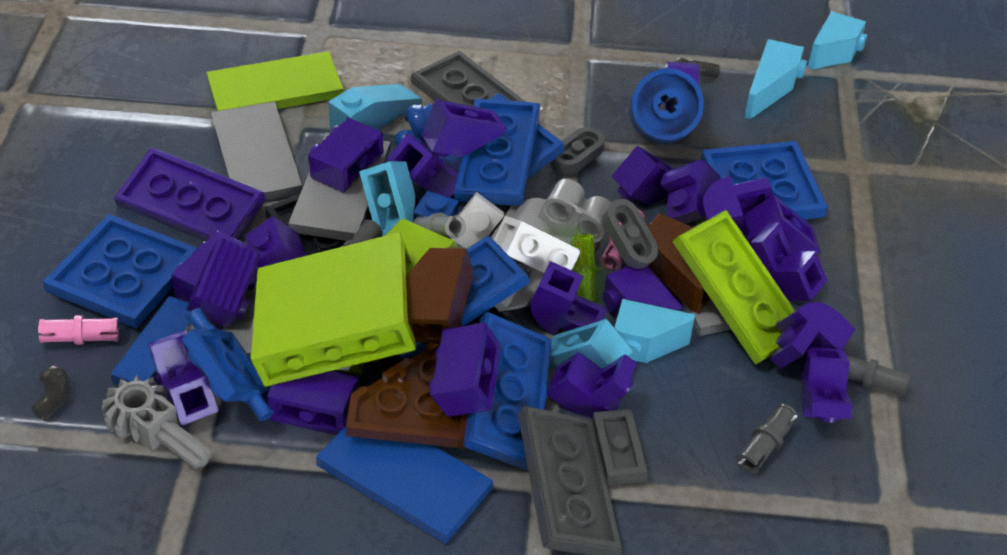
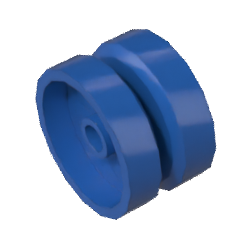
[629,68,704,145]

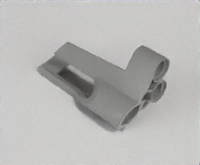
[491,179,611,312]

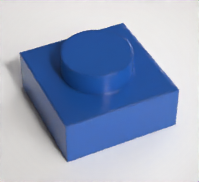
[413,191,459,222]

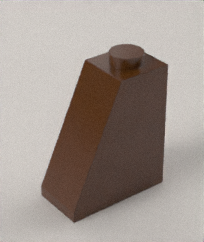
[646,213,710,314]
[406,247,474,343]

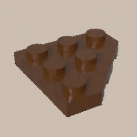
[346,343,467,449]

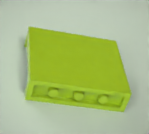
[251,232,416,387]

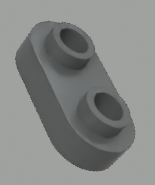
[550,127,605,175]
[602,199,658,269]

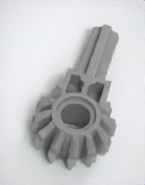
[102,375,212,468]

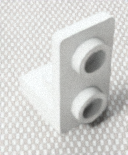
[449,192,504,249]
[494,216,580,273]

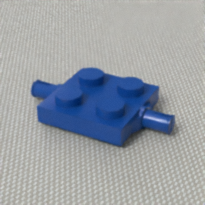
[181,308,274,422]

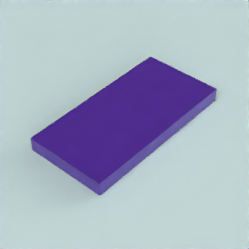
[113,147,267,241]

